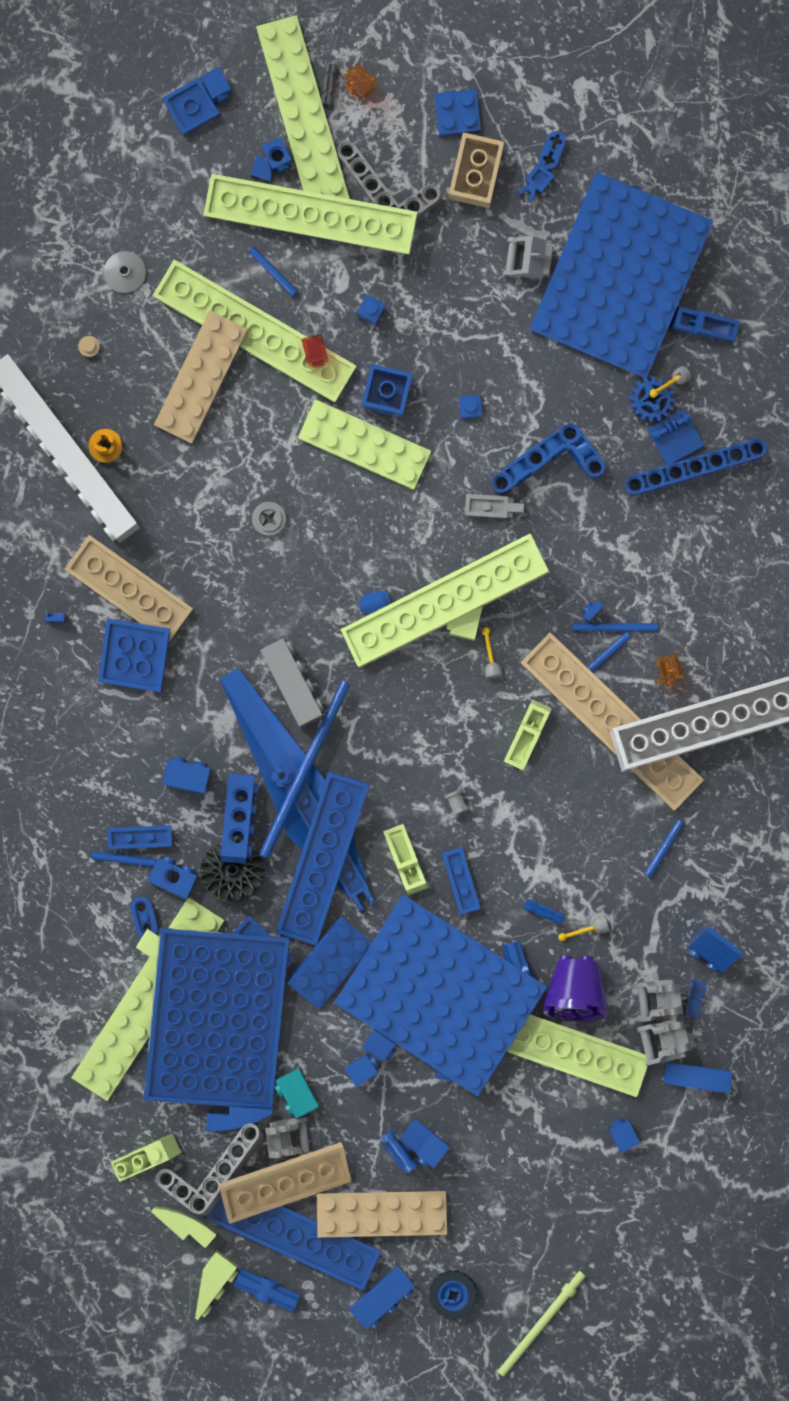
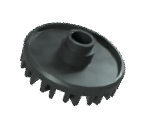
[200,840,265,903]

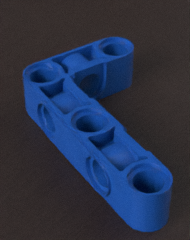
[491,423,605,495]

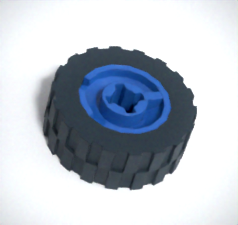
[429,1270,477,1320]

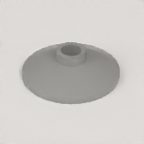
[104,251,146,293]

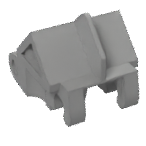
[503,236,554,279]
[635,979,687,1022]
[637,1019,691,1066]
[261,1116,312,1162]

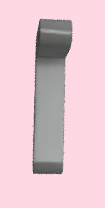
[338,141,440,219]
[156,1124,264,1216]

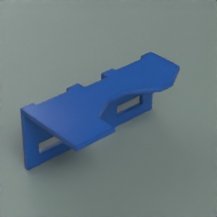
[683,980,707,1019]

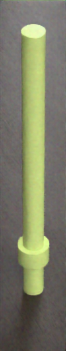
[497,1271,586,1377]

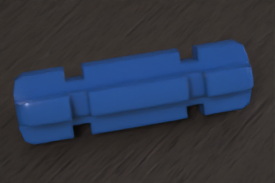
[524,899,565,924]

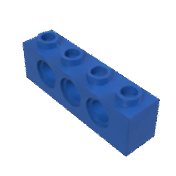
[220,774,259,864]

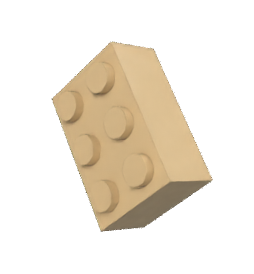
[448,133,504,208]

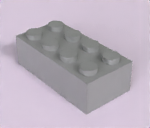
[260,638,324,729]

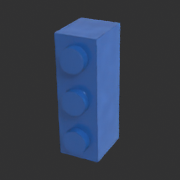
[349,1264,415,1330]

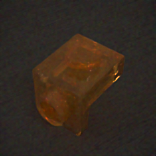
[654,653,684,687]

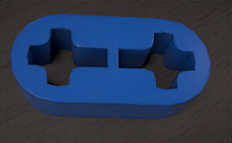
[539,131,566,171]

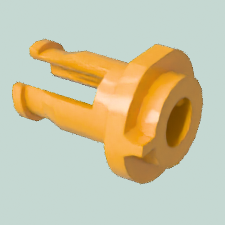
[88,429,123,464]

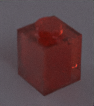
[301,334,328,369]

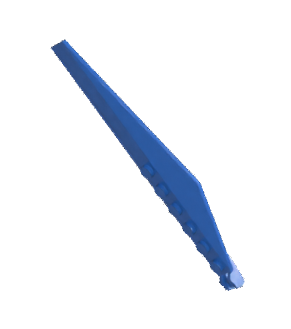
[220,668,376,912]

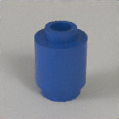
[358,590,391,616]

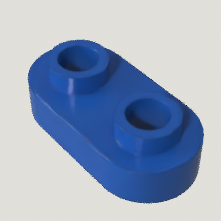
[130,897,158,937]

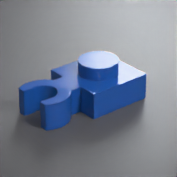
[519,163,555,203]

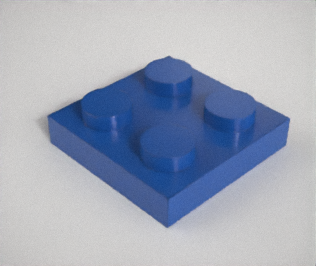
[162,77,220,136]
[434,89,481,137]

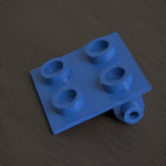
[647,409,705,465]

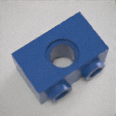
[148,856,198,899]
[344,1053,379,1087]

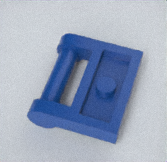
[378,1130,418,1173]

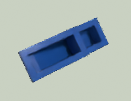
[669,306,740,342]
[663,1062,732,1093]
[206,1106,273,1131]

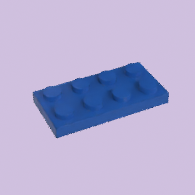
[285,916,372,1009]

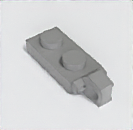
[465,494,524,519]

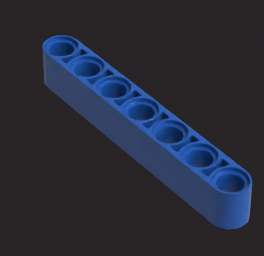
[624,439,767,496]

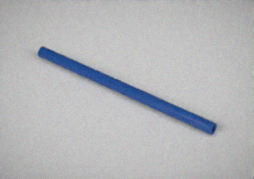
[259,680,351,859]

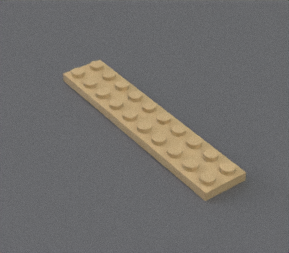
[520,633,704,811]

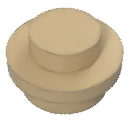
[78,336,100,357]

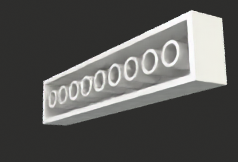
[0,354,140,543]
[609,676,789,772]

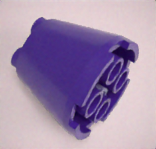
[543,956,608,1021]

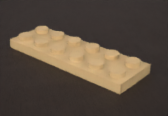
[154,310,248,444]
[64,535,193,643]
[218,1142,351,1224]
[317,1191,447,1238]

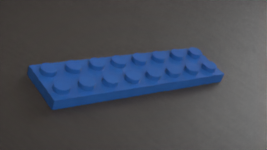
[276,770,369,945]
[206,1198,381,1290]

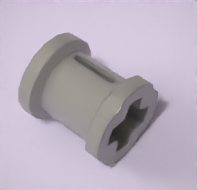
[444,789,470,816]

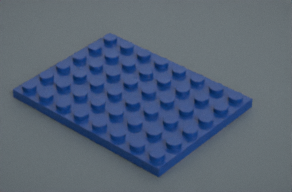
[530,172,714,378]
[334,895,548,1097]
[143,928,289,1109]

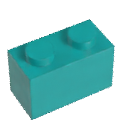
[274,1068,319,1119]

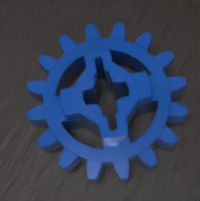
[629,376,675,423]

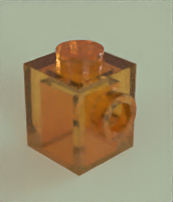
[344,63,377,100]

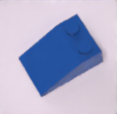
[687,926,743,973]

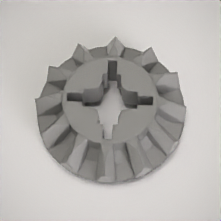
[252,502,286,536]

